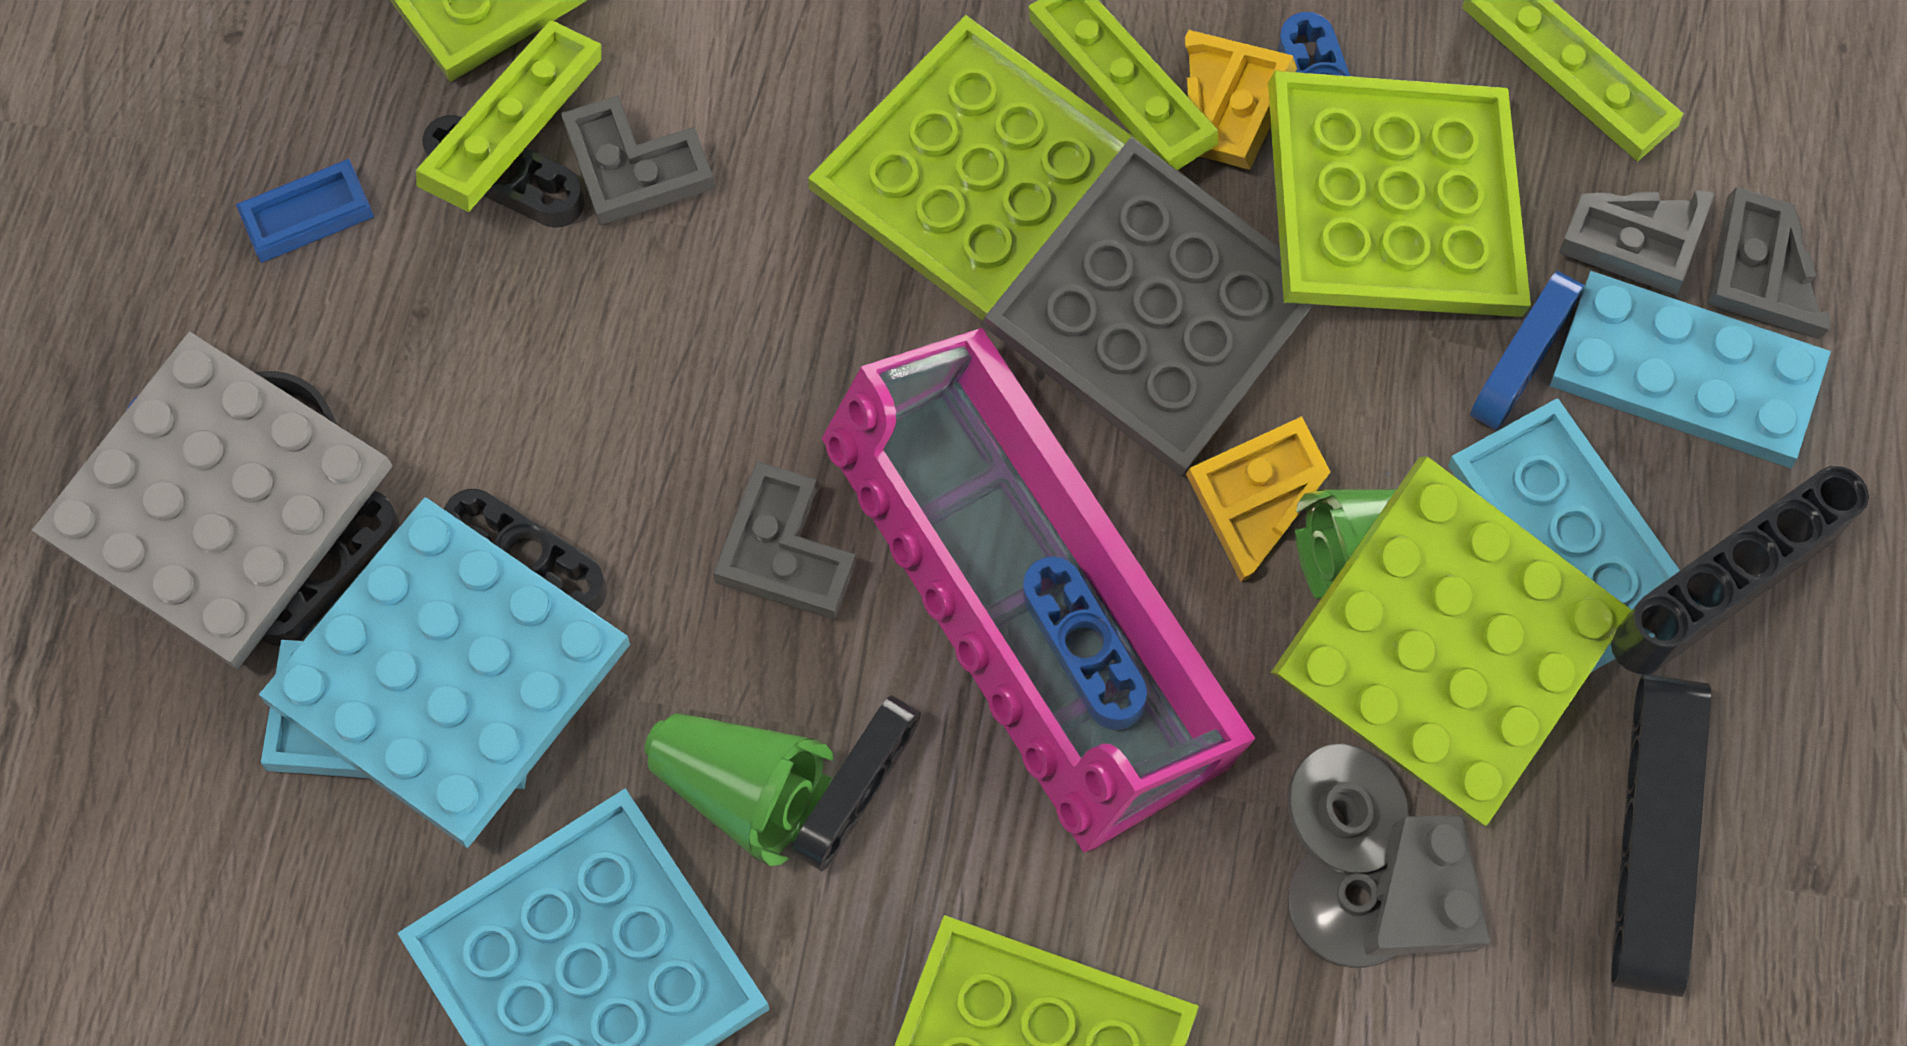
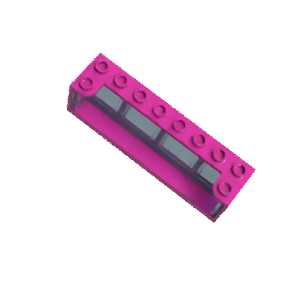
[821,328,1255,853]

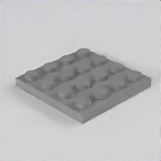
[32,331,393,670]

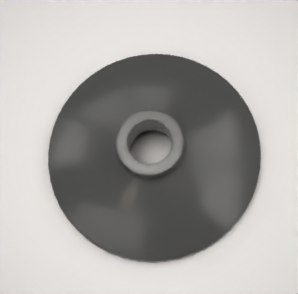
[1287,744,1409,874]
[1288,853,1397,968]

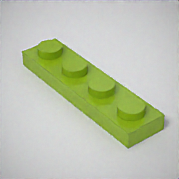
[1028,0,1219,170]
[1462,0,1684,162]
[416,20,601,212]

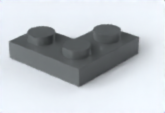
[561,95,715,226]
[713,461,857,620]

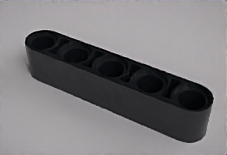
[1611,466,1869,674]
[1611,674,1711,997]

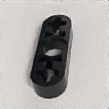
[422,115,584,228]
[444,489,607,612]
[262,491,400,646]
[792,695,921,871]

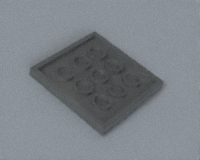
[981,136,1315,476]

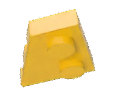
[1185,30,1297,170]
[1186,416,1330,582]

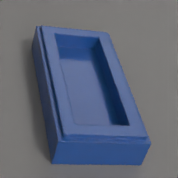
[235,159,374,263]

